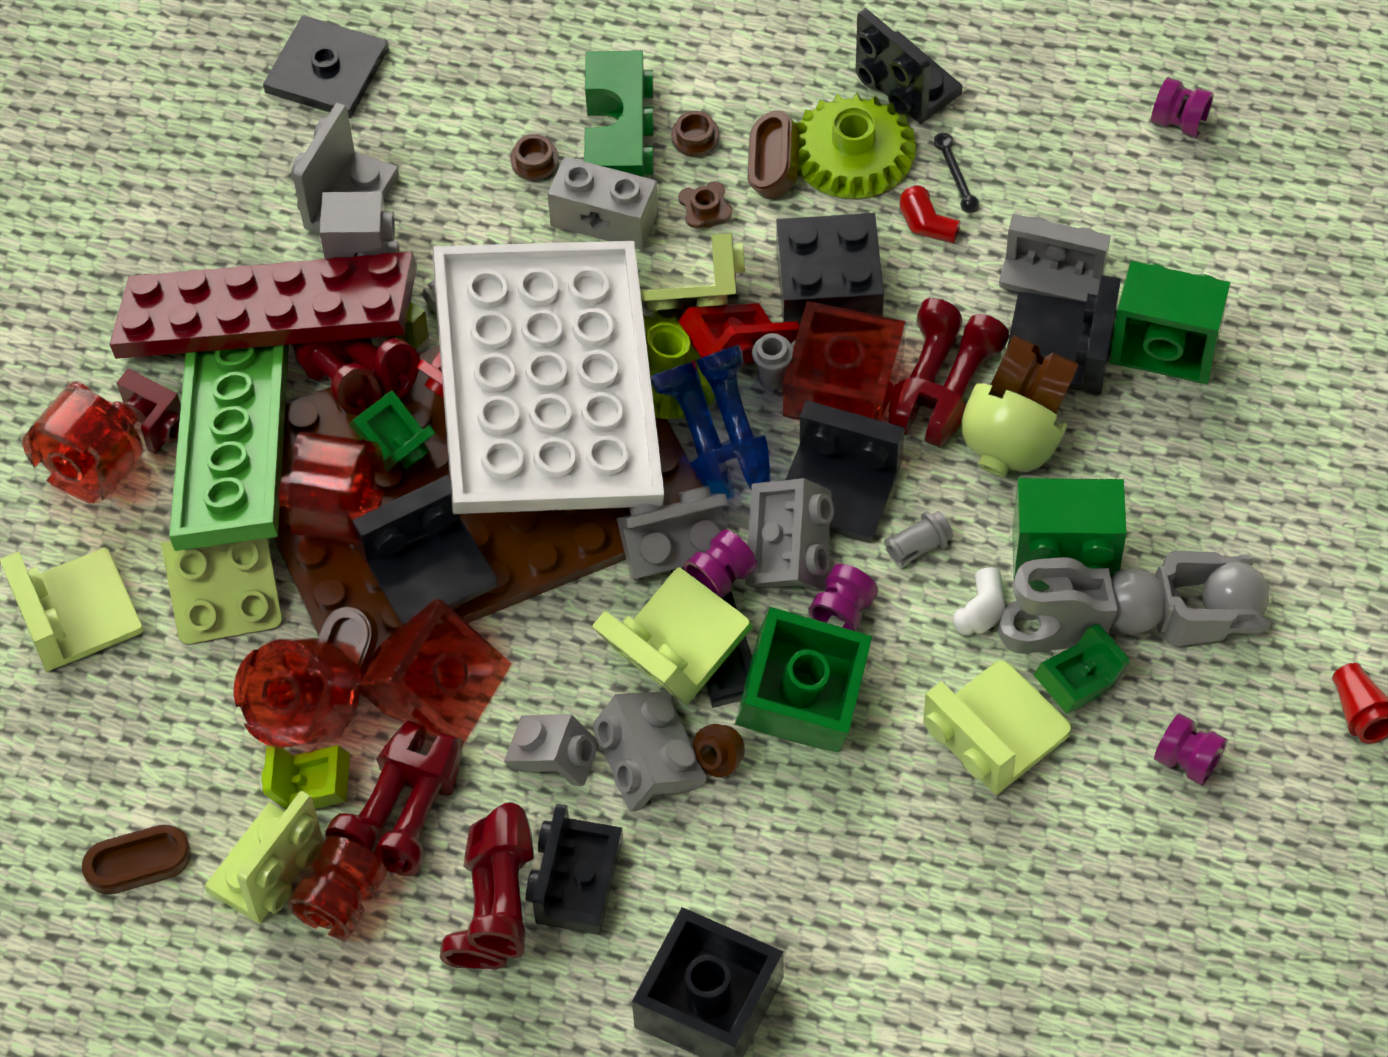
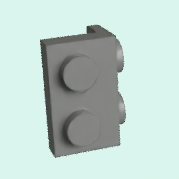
[999,214,1111,302]
[593,691,707,811]

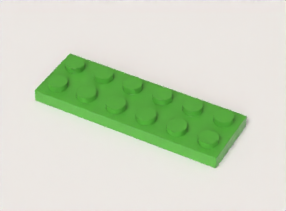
[169,345,289,551]

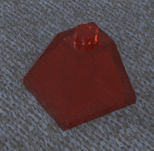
[353,599,512,744]

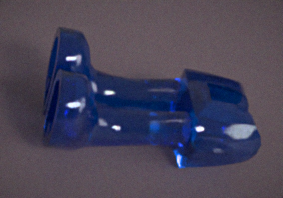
[650,344,771,500]

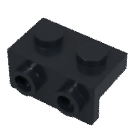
[525,804,623,935]

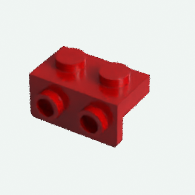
[678,303,803,367]

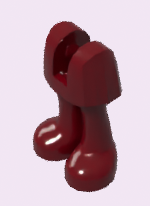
[888,298,1010,448]
[291,338,420,415]
[325,720,463,876]
[439,802,534,969]

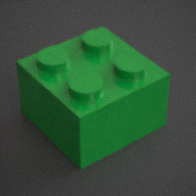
[1109,261,1231,385]
[1012,478,1127,590]
[734,606,872,752]

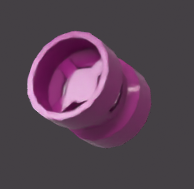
[1151,77,1214,138]
[684,529,758,599]
[808,564,878,631]
[1154,713,1228,786]

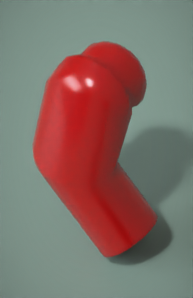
[900,185,961,244]

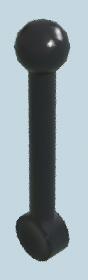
[934,132,979,213]

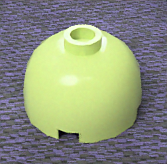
[962,384,1068,477]

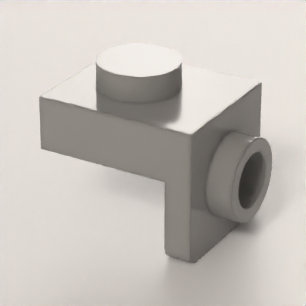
[504,714,599,786]

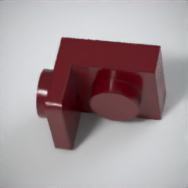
[116,368,181,454]

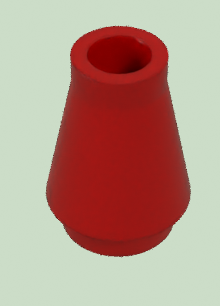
[1332,663,1388,744]

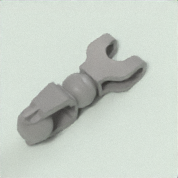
[998,551,1271,654]

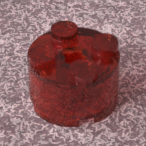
[22,381,143,503]
[278,432,384,544]
[233,637,361,748]

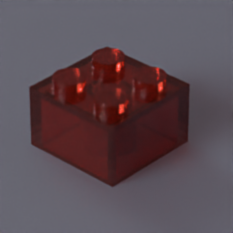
[783,301,906,422]

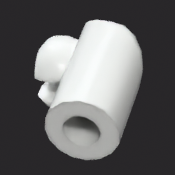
[953,567,1005,636]

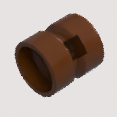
[988,335,1079,414]

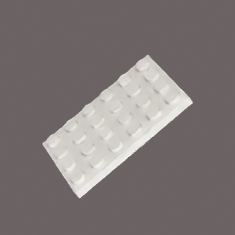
[433,241,664,514]

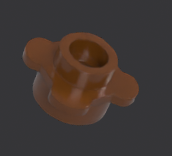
[678,181,732,228]

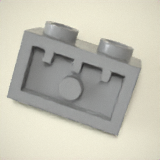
[745,478,834,591]
[617,486,728,579]

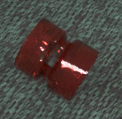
[287,836,387,940]

